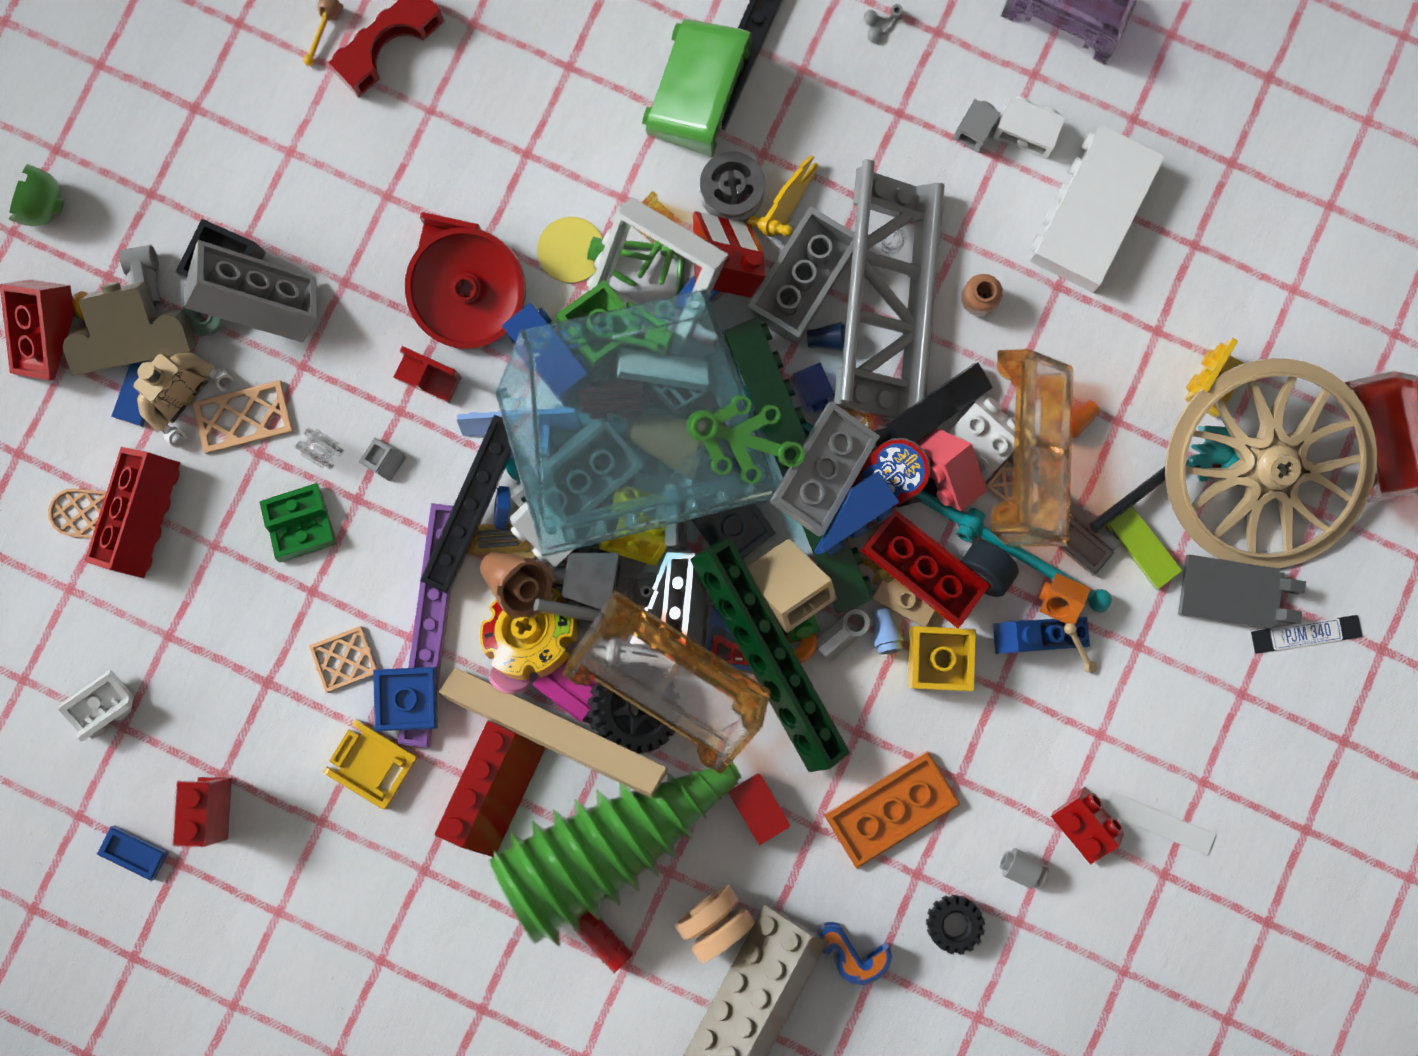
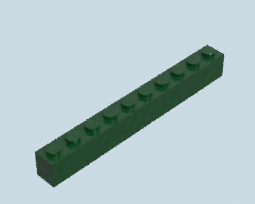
[724,317,874,614]

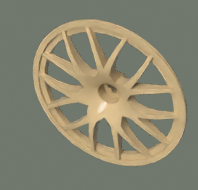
[1165,358,1377,568]

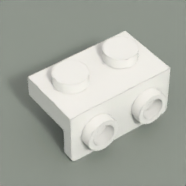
[58,669,134,742]

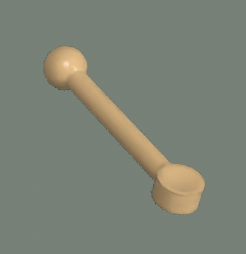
[1064,623,1097,673]

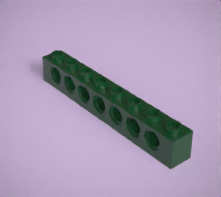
[690,537,850,772]

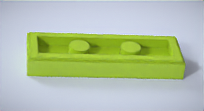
[1107,506,1182,589]

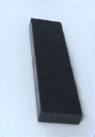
[886,362,993,443]

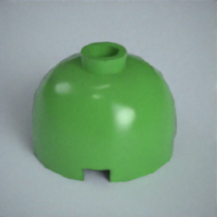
[9,164,65,226]

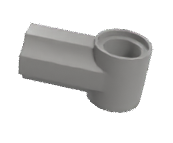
[119,245,161,306]
[817,609,870,663]

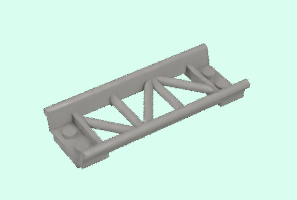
[834,159,945,418]

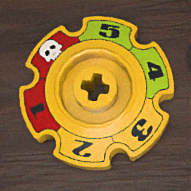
[480,588,578,680]

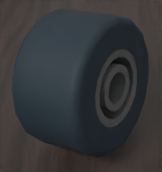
[961,541,1019,597]

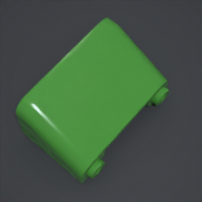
[642,19,752,157]

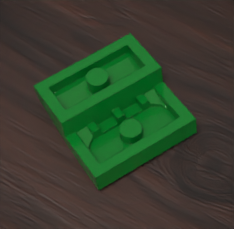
[259,483,337,563]

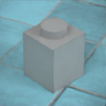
[953,99,1001,152]

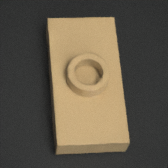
[871,572,935,627]

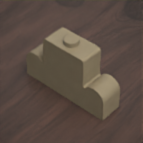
[63,282,197,376]

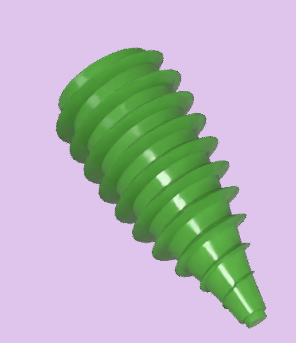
[489,762,742,946]

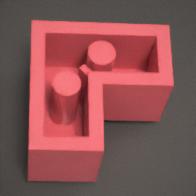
[916,428,988,511]

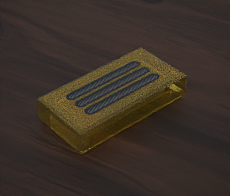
[469,522,530,556]

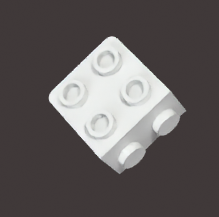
[948,395,1027,482]

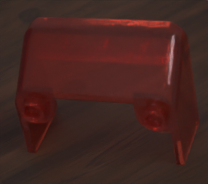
[1344,371,1418,503]

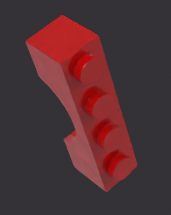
[328,0,445,98]

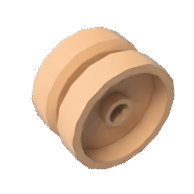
[675,885,755,963]

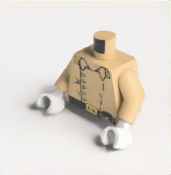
[133,352,234,448]

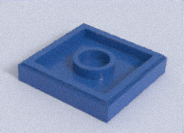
[373,667,438,731]

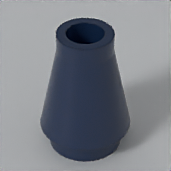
[807,321,846,351]

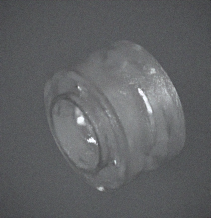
[295,427,344,470]

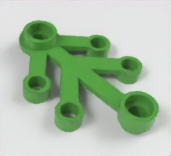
[687,395,805,484]

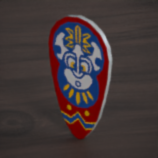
[851,438,931,508]

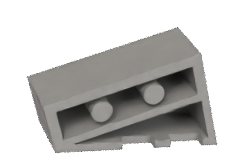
[630,553,707,651]

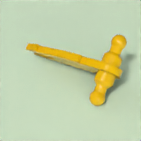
[748,156,819,237]

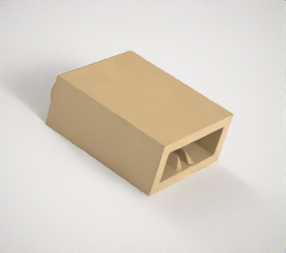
[747,539,837,633]

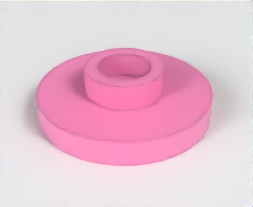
[490,666,531,694]

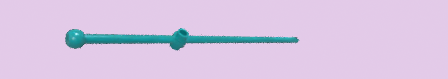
[707,364,1112,613]

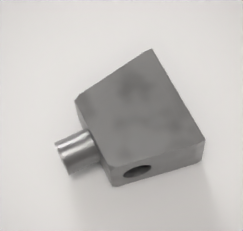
[549,553,620,613]

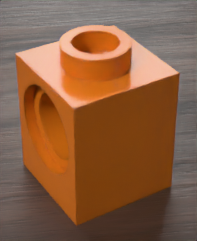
[1038,573,1091,625]

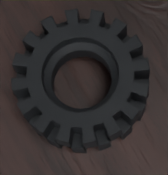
[926,895,985,955]

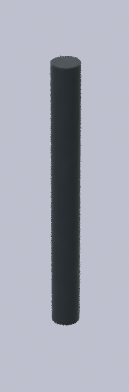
[1089,466,1165,533]

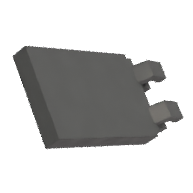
[1178,554,1306,629]

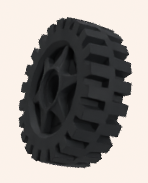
[587,661,682,754]

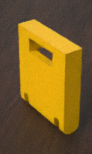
[323,719,419,810]

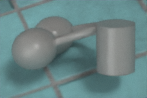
[864,4,903,44]

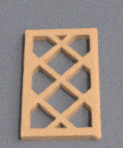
[192,380,293,454]

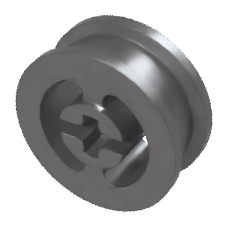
[700,152,765,222]

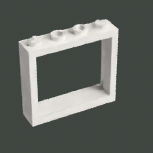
[587,197,728,356]

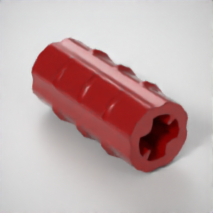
[572,911,633,973]

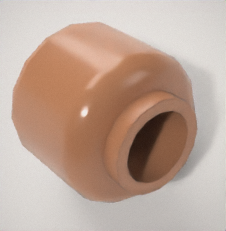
[961,274,1003,316]

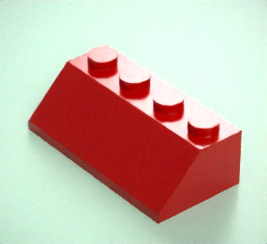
[84,447,181,579]
[860,509,990,629]
[434,720,546,857]

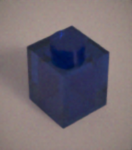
[791,362,835,413]

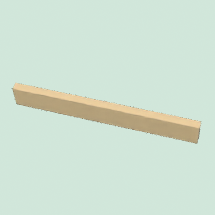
[438,668,667,798]

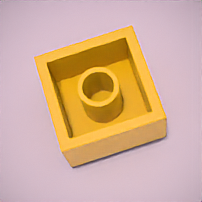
[907,626,976,691]

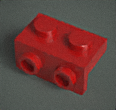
[1051,787,1124,865]

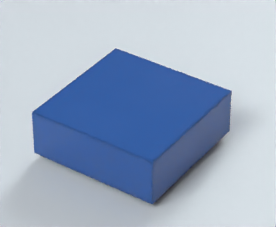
[494,486,510,529]

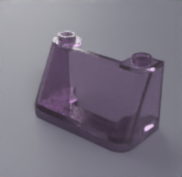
[1001,0,1138,65]

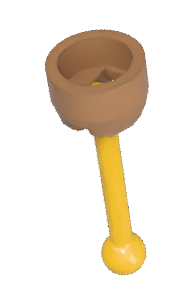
[303,0,344,66]

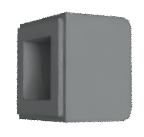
[359,437,405,481]

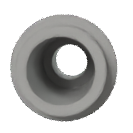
[1000,848,1049,889]

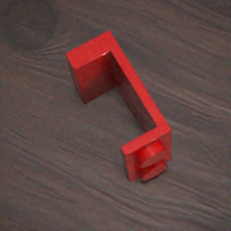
[172,777,232,847]

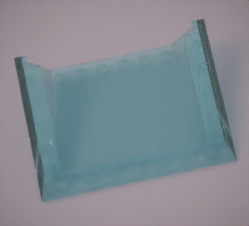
[496,289,780,557]

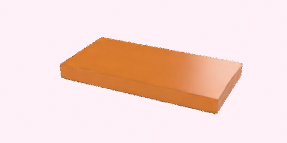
[824,751,960,869]

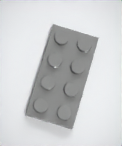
[769,401,880,537]

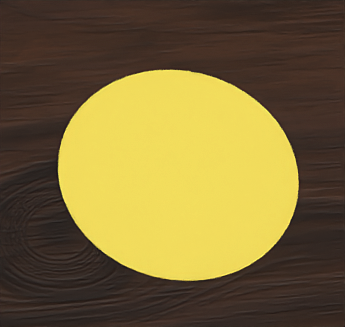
[537,217,602,283]

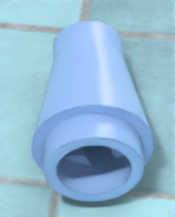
[873,608,904,655]

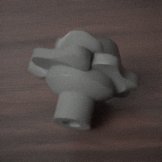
[627,571,657,606]

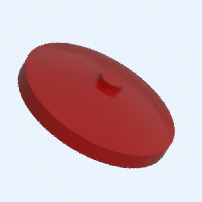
[404,227,526,349]

